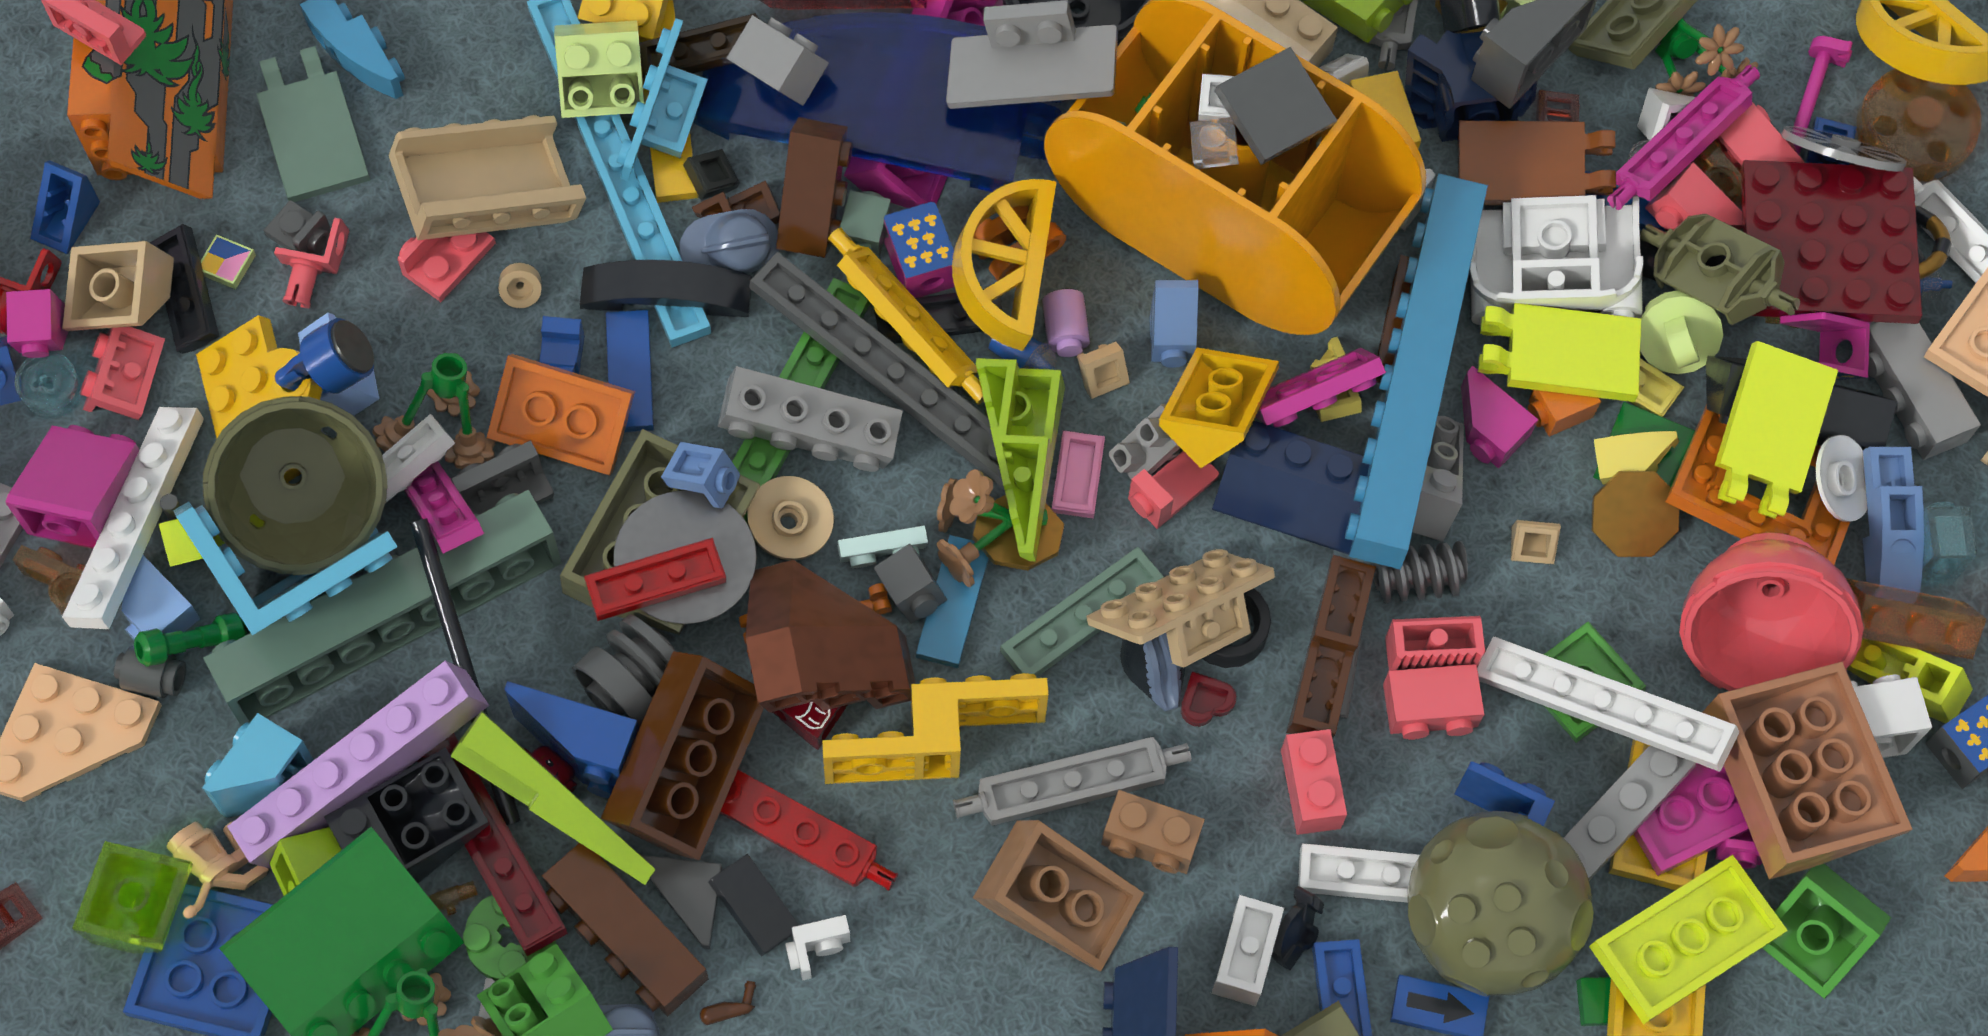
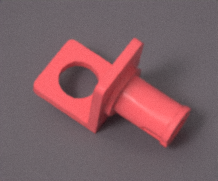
[274,218,349,309]

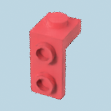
[1128,451,1219,529]

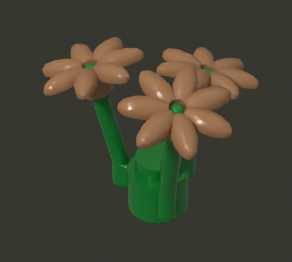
[1655,18,1758,97]

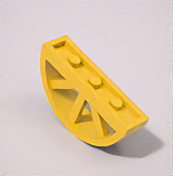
[1856,0,1988,85]
[952,179,1057,351]

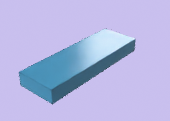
[916,535,989,668]

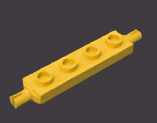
[828,227,984,405]

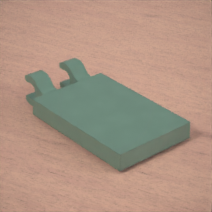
[256,46,371,202]

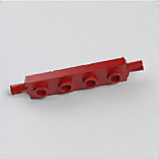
[720,770,898,891]

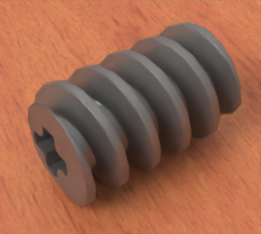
[1372,541,1468,603]

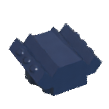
[1405,30,1538,142]

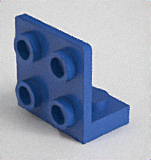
[1454,761,1555,826]

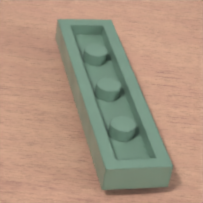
[1000,547,1164,677]

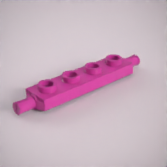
[1607,65,1760,210]

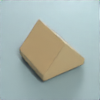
[1511,520,1561,564]

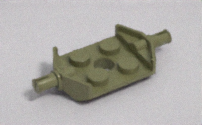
[1640,214,1800,325]

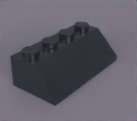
[1706,356,1898,450]

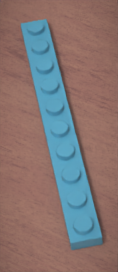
[527,0,711,348]

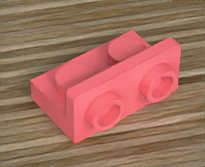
[41,0,146,65]
[397,232,496,302]
[80,326,165,420]

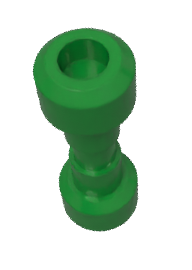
[134,612,247,667]

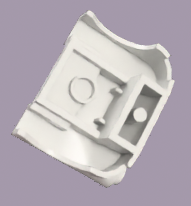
[1470,195,1643,326]

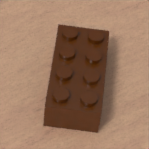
[600,651,764,860]

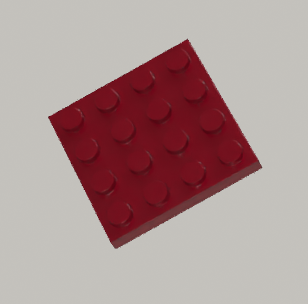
[1741,160,1922,324]

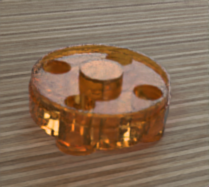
[1856,69,1982,183]

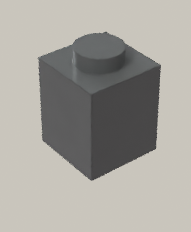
[873,543,947,624]

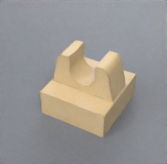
[1077,342,1130,399]

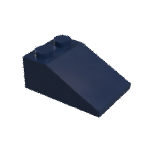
[1102,947,1178,1036]

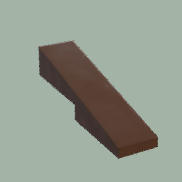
[1286,555,1376,739]

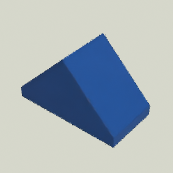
[30,160,100,254]

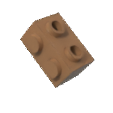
[1101,790,1205,874]

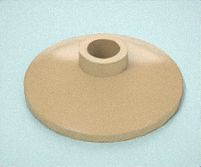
[747,476,834,560]

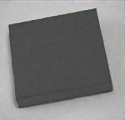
[1214,47,1338,165]

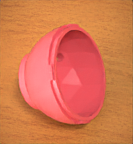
[1679,532,1864,691]

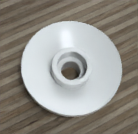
[1816,435,1867,522]

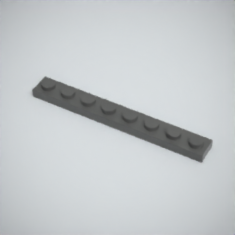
[749,252,1004,489]

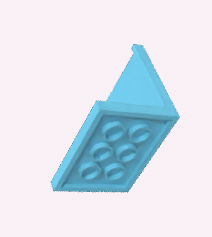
[173,501,398,635]

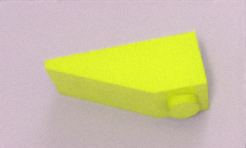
[1847,626,1973,723]

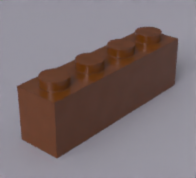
[542,843,709,1017]

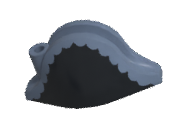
[1120,633,1186,711]

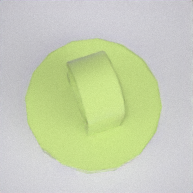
[1640,290,1723,374]

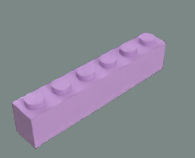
[227,660,489,869]

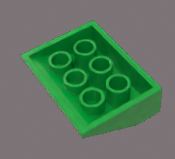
[219,827,464,1036]

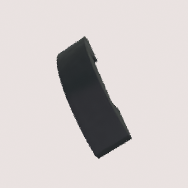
[580,260,752,317]

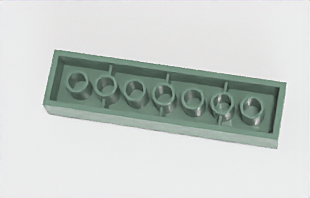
[203,490,562,726]

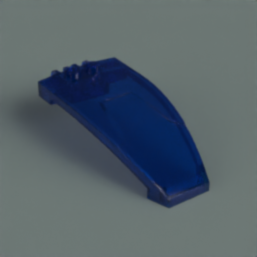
[693,12,1064,192]

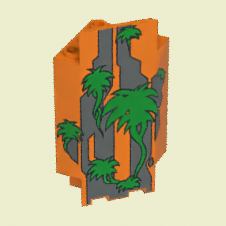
[67,0,233,199]

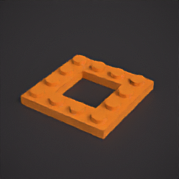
[1665,404,1850,565]

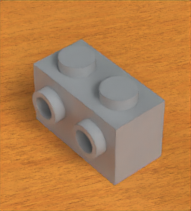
[727,15,829,106]

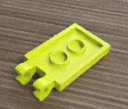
[1478,303,1641,402]
[1714,341,1838,519]

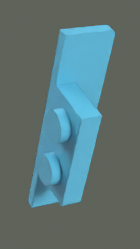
[616,18,708,181]

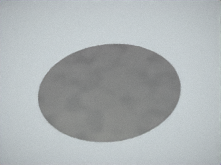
[614,491,756,624]

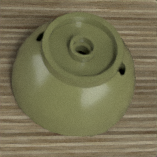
[203,396,388,575]

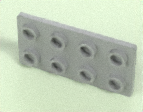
[946,0,1118,109]

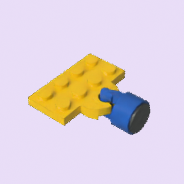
[196,315,374,482]

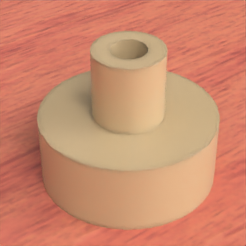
[499,263,542,308]

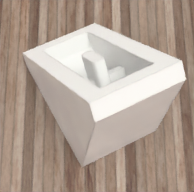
[1637,88,1695,141]

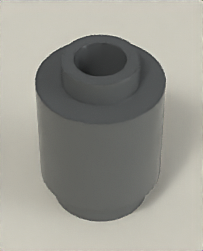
[114,646,186,698]

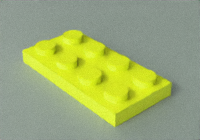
[1589,855,1788,1025]

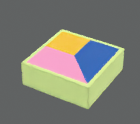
[201,234,256,289]

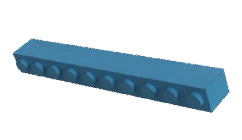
[1345,173,1488,570]

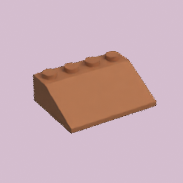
[1702,662,1912,880]

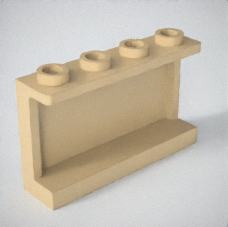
[389,115,586,240]

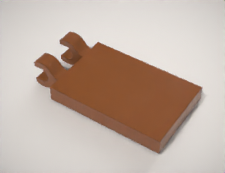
[1458,121,1616,205]

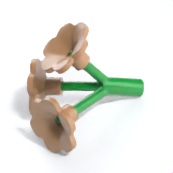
[936,469,1048,587]

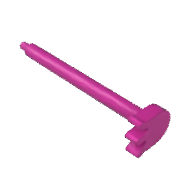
[1794,36,1853,155]

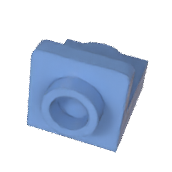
[661,442,740,509]

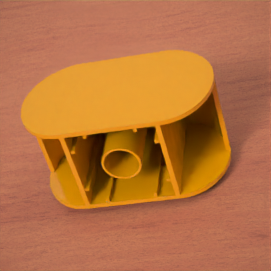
[1044,0,1426,335]

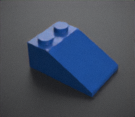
[504,681,639,798]

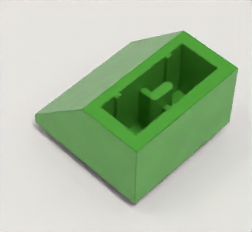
[477,944,613,1036]

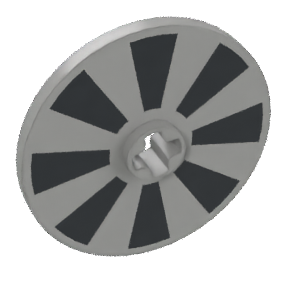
[1781,126,1907,172]

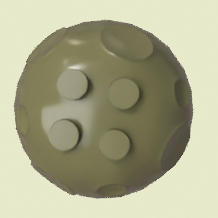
[1407,811,1593,997]

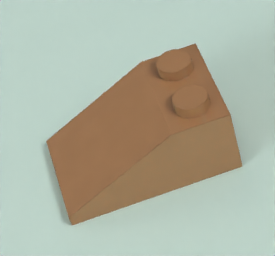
[973,820,1144,972]

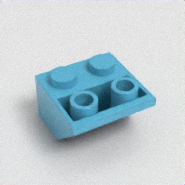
[202,713,314,818]

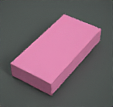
[1051,431,1105,519]

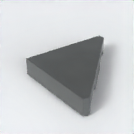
[641,855,722,949]

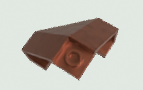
[745,560,916,713]

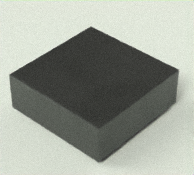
[683,149,740,200]

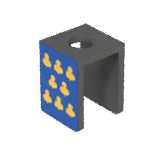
[1925,695,1988,789]

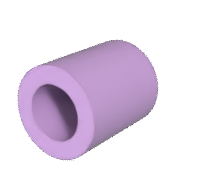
[1042,289,1090,357]

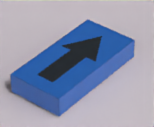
[1390,974,1490,1036]

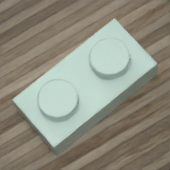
[837,525,928,568]

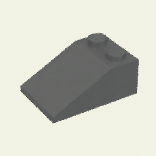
[1471,0,1597,109]

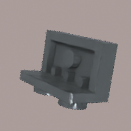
[451,440,554,515]

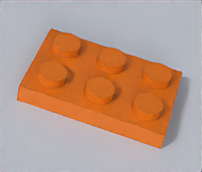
[486,354,635,476]

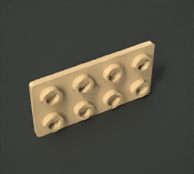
[1086,549,1275,668]

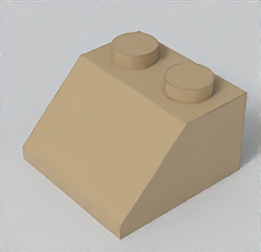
[62,241,174,331]

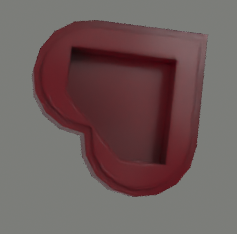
[1181,671,1237,727]

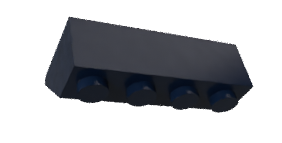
[1212,420,1370,555]

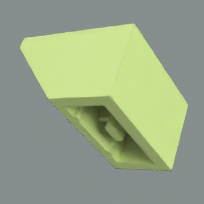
[554,20,644,118]

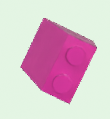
[5,425,139,549]

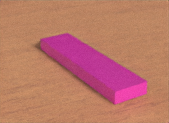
[404,461,484,554]

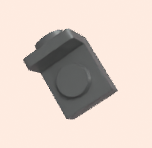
[263,200,331,254]

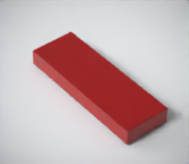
[584,538,726,621]

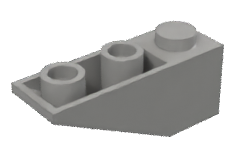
[1412,416,1464,541]

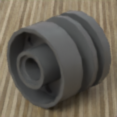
[572,614,677,729]

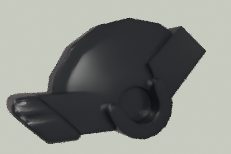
[1271,886,1324,970]

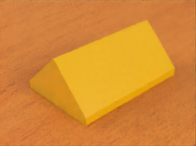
[1159,347,1279,468]

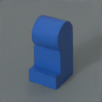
[539,316,585,374]

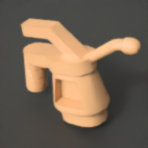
[167,821,269,919]

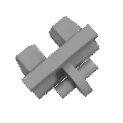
[1109,403,1180,479]

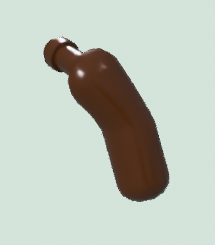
[700,981,756,1025]

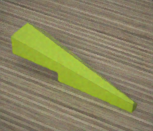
[976,358,1065,562]
[451,710,655,885]

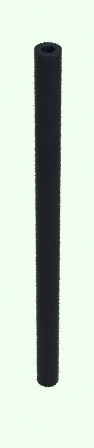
[410,518,521,825]

